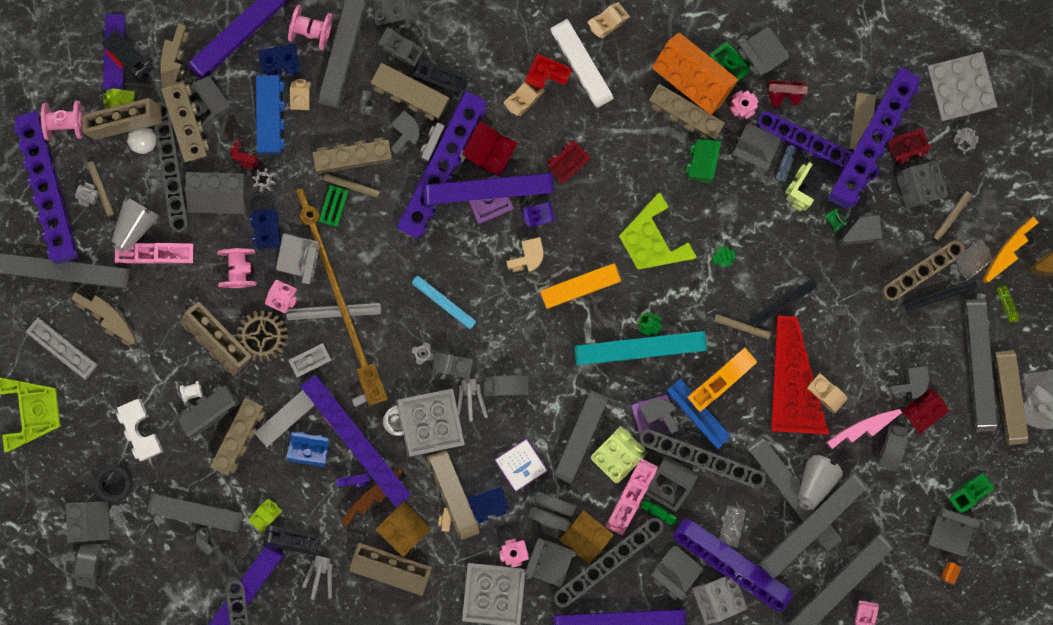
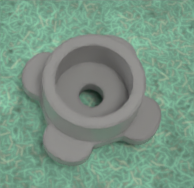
[412,343,434,365]

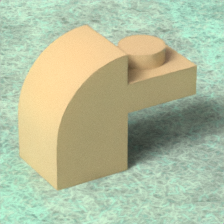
[587,2,630,39]
[503,82,545,116]
[506,237,543,273]
[807,373,848,414]

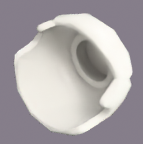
[127,127,157,154]
[383,405,403,436]

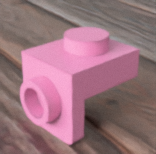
[855,601,879,625]

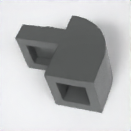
[378,27,424,66]
[391,111,420,156]
[432,353,473,379]
[888,366,929,399]
[484,376,529,396]
[639,399,679,434]
[878,423,908,471]
[74,542,101,589]

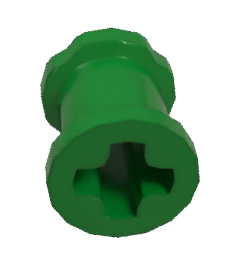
[824,207,848,233]

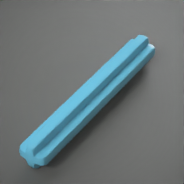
[412,276,476,329]

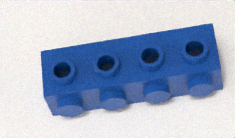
[256,75,285,154]

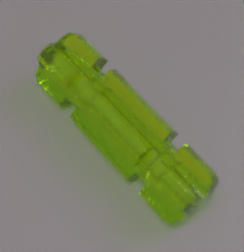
[997,285,1020,323]

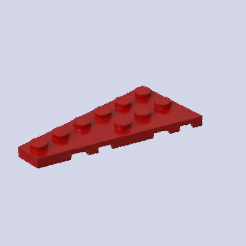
[771,316,829,434]

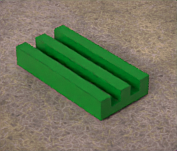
[319,185,349,227]

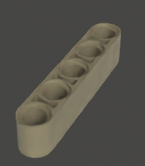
[881,241,965,301]
[994,350,1028,446]
[427,450,479,540]

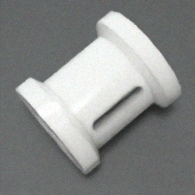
[180,381,203,402]

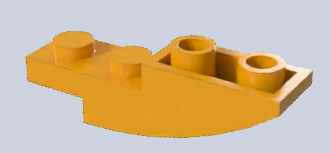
[687,348,757,412]

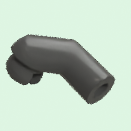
[359,90,373,116]
[196,527,214,556]

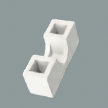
[116,399,164,461]

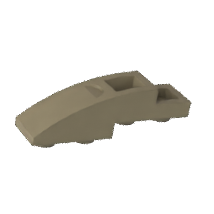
[161,24,190,86]
[71,292,138,346]

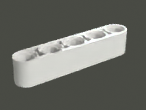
[550,19,614,108]

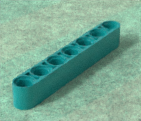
[574,331,707,365]

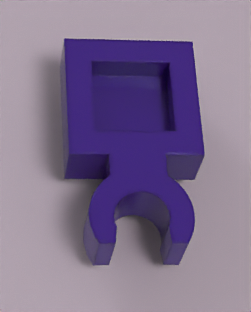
[336,473,371,487]

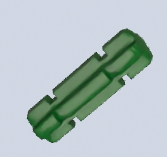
[641,499,677,525]

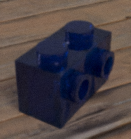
[258,43,301,76]
[250,208,281,251]
[467,487,510,524]

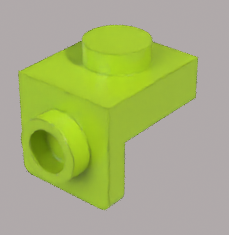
[103,88,135,109]
[248,499,282,533]

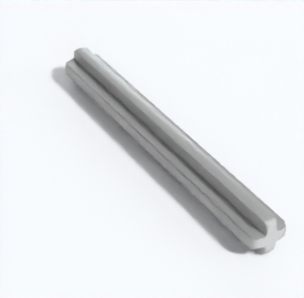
[286,303,381,320]

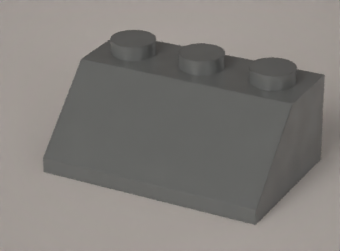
[185,172,246,214]
[178,385,241,438]

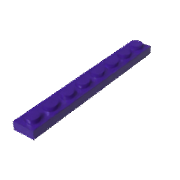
[300,375,411,507]

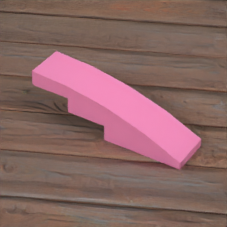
[115,243,193,264]
[825,409,902,449]
[605,458,658,535]

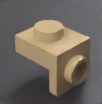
[290,79,311,110]
[438,507,451,532]

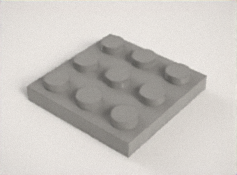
[926,52,998,122]
[396,389,465,457]
[462,563,526,625]

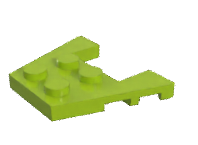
[619,193,697,270]
[0,378,61,452]

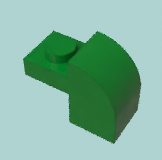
[949,472,995,514]

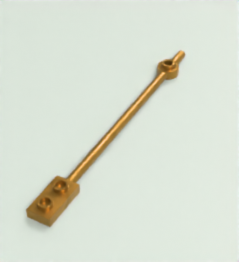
[296,188,387,407]

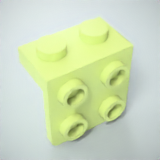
[785,162,814,211]
[591,426,648,483]

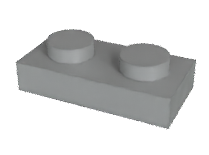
[289,343,332,378]

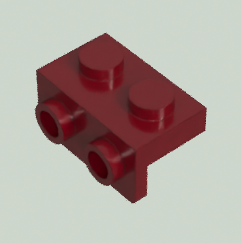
[886,128,932,164]
[230,140,260,170]
[547,140,591,185]
[901,388,949,435]

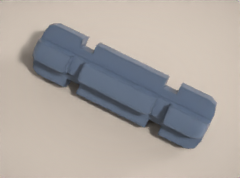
[776,145,797,182]

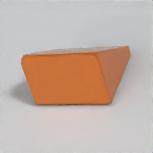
[941,562,961,584]

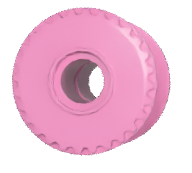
[288,5,333,50]
[41,101,84,141]
[217,248,257,288]

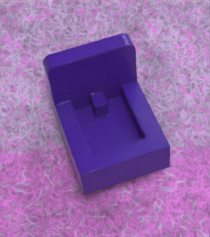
[523,202,556,227]

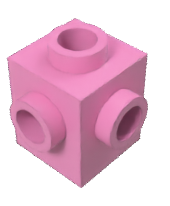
[730,90,758,120]
[265,280,297,313]
[499,538,529,568]

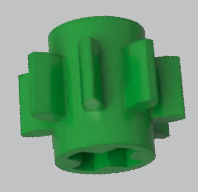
[711,246,736,268]
[638,312,662,337]

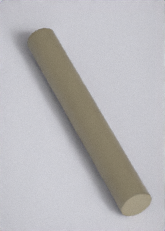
[87,161,114,217]
[323,173,380,198]
[933,191,972,242]
[714,314,771,339]

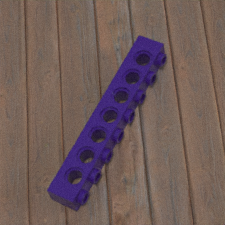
[827,67,921,210]
[396,91,487,239]
[13,111,79,265]

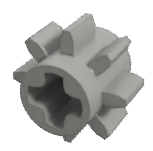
[954,127,979,151]
[252,168,276,192]
[75,182,99,207]

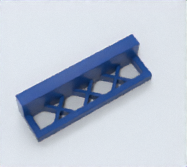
[666,379,731,449]

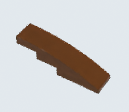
[341,469,403,527]

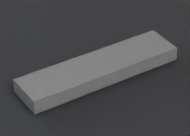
[26,317,98,380]
[255,390,315,447]

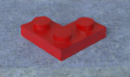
[525,54,573,89]

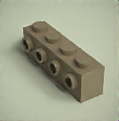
[371,63,450,121]
[161,80,210,162]
[648,84,725,141]
[82,98,162,140]
[313,137,393,174]
[181,301,252,376]
[210,398,265,476]
[349,543,432,596]

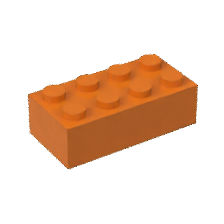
[651,33,738,115]

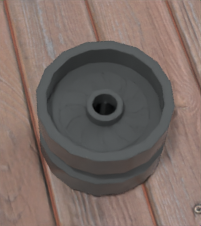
[528,491,577,532]

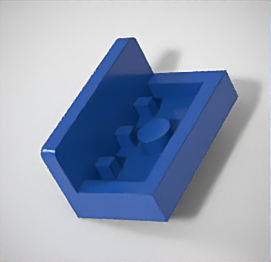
[287,432,329,467]

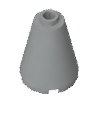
[111,197,159,252]
[797,455,843,510]

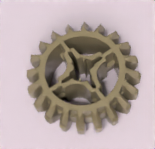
[236,310,288,362]

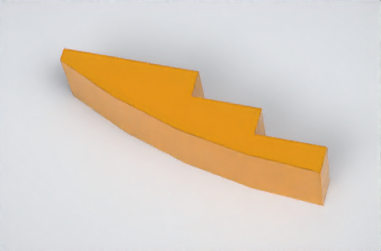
[982,217,1038,283]
[540,263,621,309]

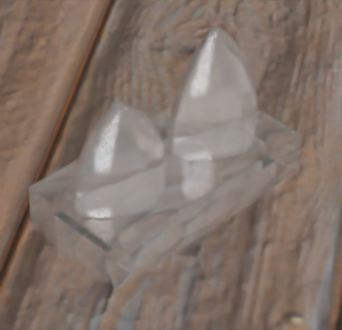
[719,506,746,548]

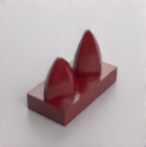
[768,79,808,108]

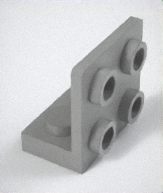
[276,234,321,284]
[692,576,747,625]

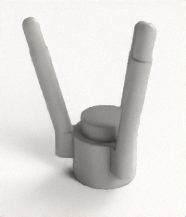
[457,379,488,422]
[302,556,333,600]

